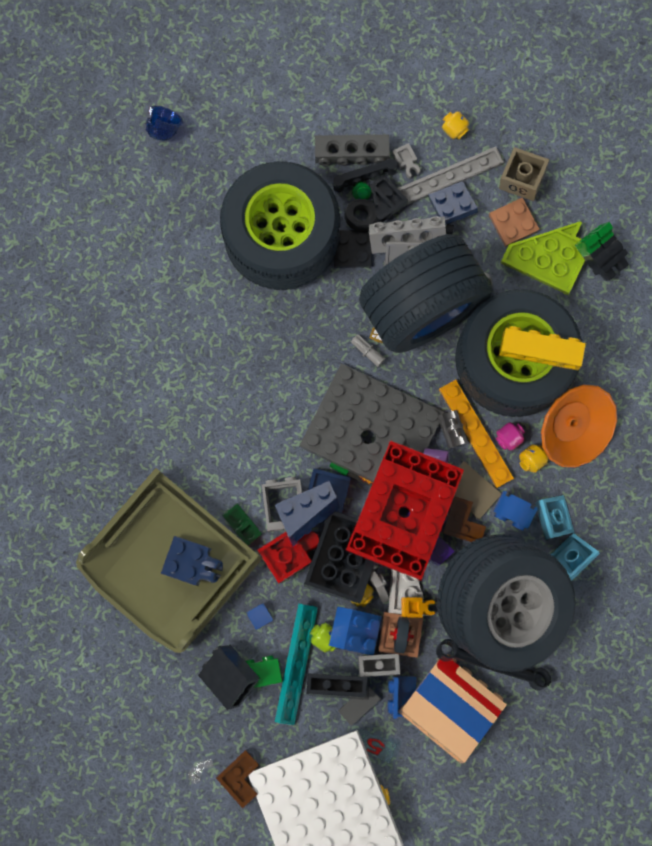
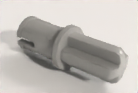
[351,335,385,367]

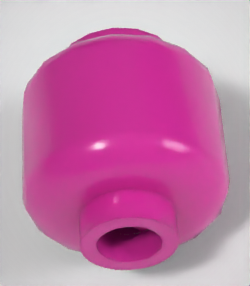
[495,422,525,451]

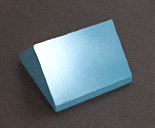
[535,495,574,540]
[551,533,600,580]

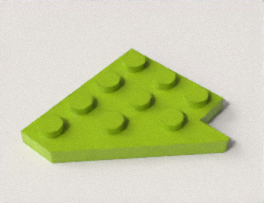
[500,221,585,295]

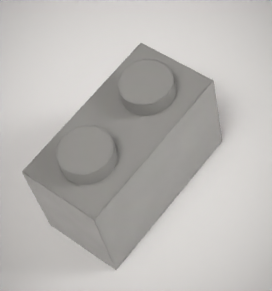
[358,654,400,677]

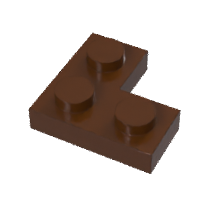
[443,496,486,542]
[216,750,259,809]

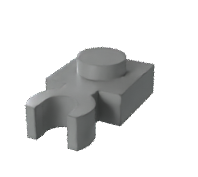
[392,143,420,179]

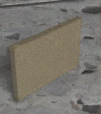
[454,461,501,519]

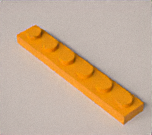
[439,380,514,488]

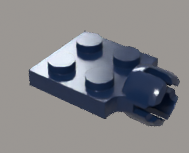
[161,536,223,586]

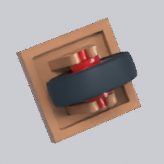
[378,612,423,658]

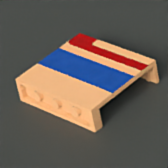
[398,654,507,763]

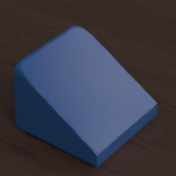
[246,603,273,630]

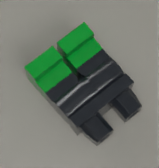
[575,221,629,281]

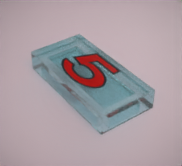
[359,728,397,763]

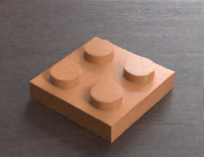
[489,197,540,247]

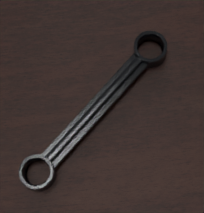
[436,639,551,691]

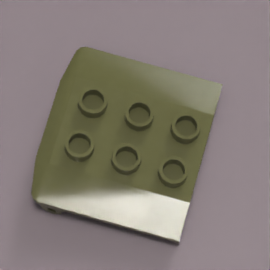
[76,468,263,653]

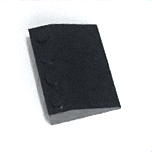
[304,511,375,604]

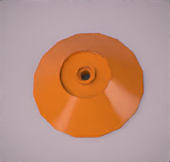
[541,385,617,468]

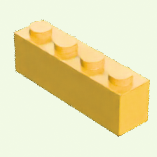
[499,326,586,370]

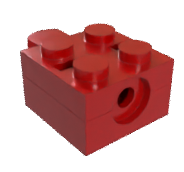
[258,531,319,584]

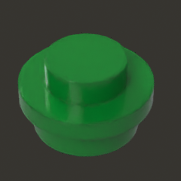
[352,183,371,200]

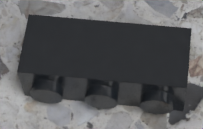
[306,673,370,700]

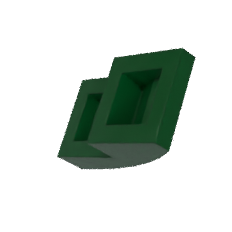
[222,503,262,546]

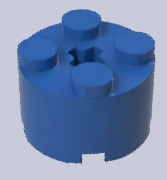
[493,491,538,531]

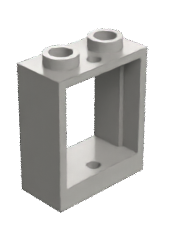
[262,477,302,532]

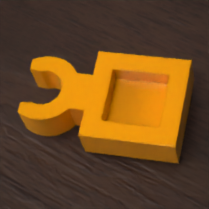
[401,597,435,618]

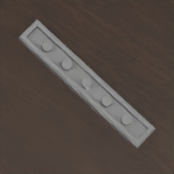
[398,147,504,207]

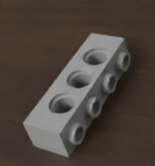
[369,216,446,254]

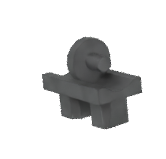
[438,410,468,449]

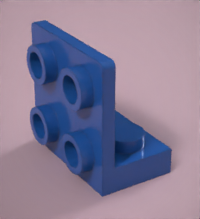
[388,676,416,719]

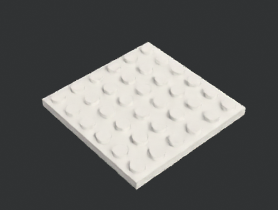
[248,730,404,846]

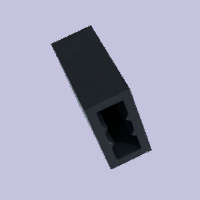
[198,644,260,710]

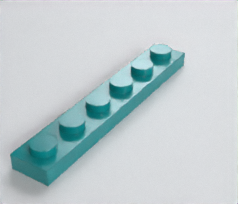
[275,603,318,725]

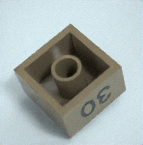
[499,147,550,201]

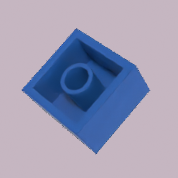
[329,606,382,656]

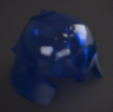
[145,105,183,141]

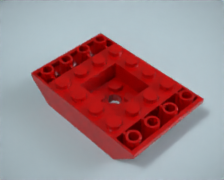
[346,440,464,581]

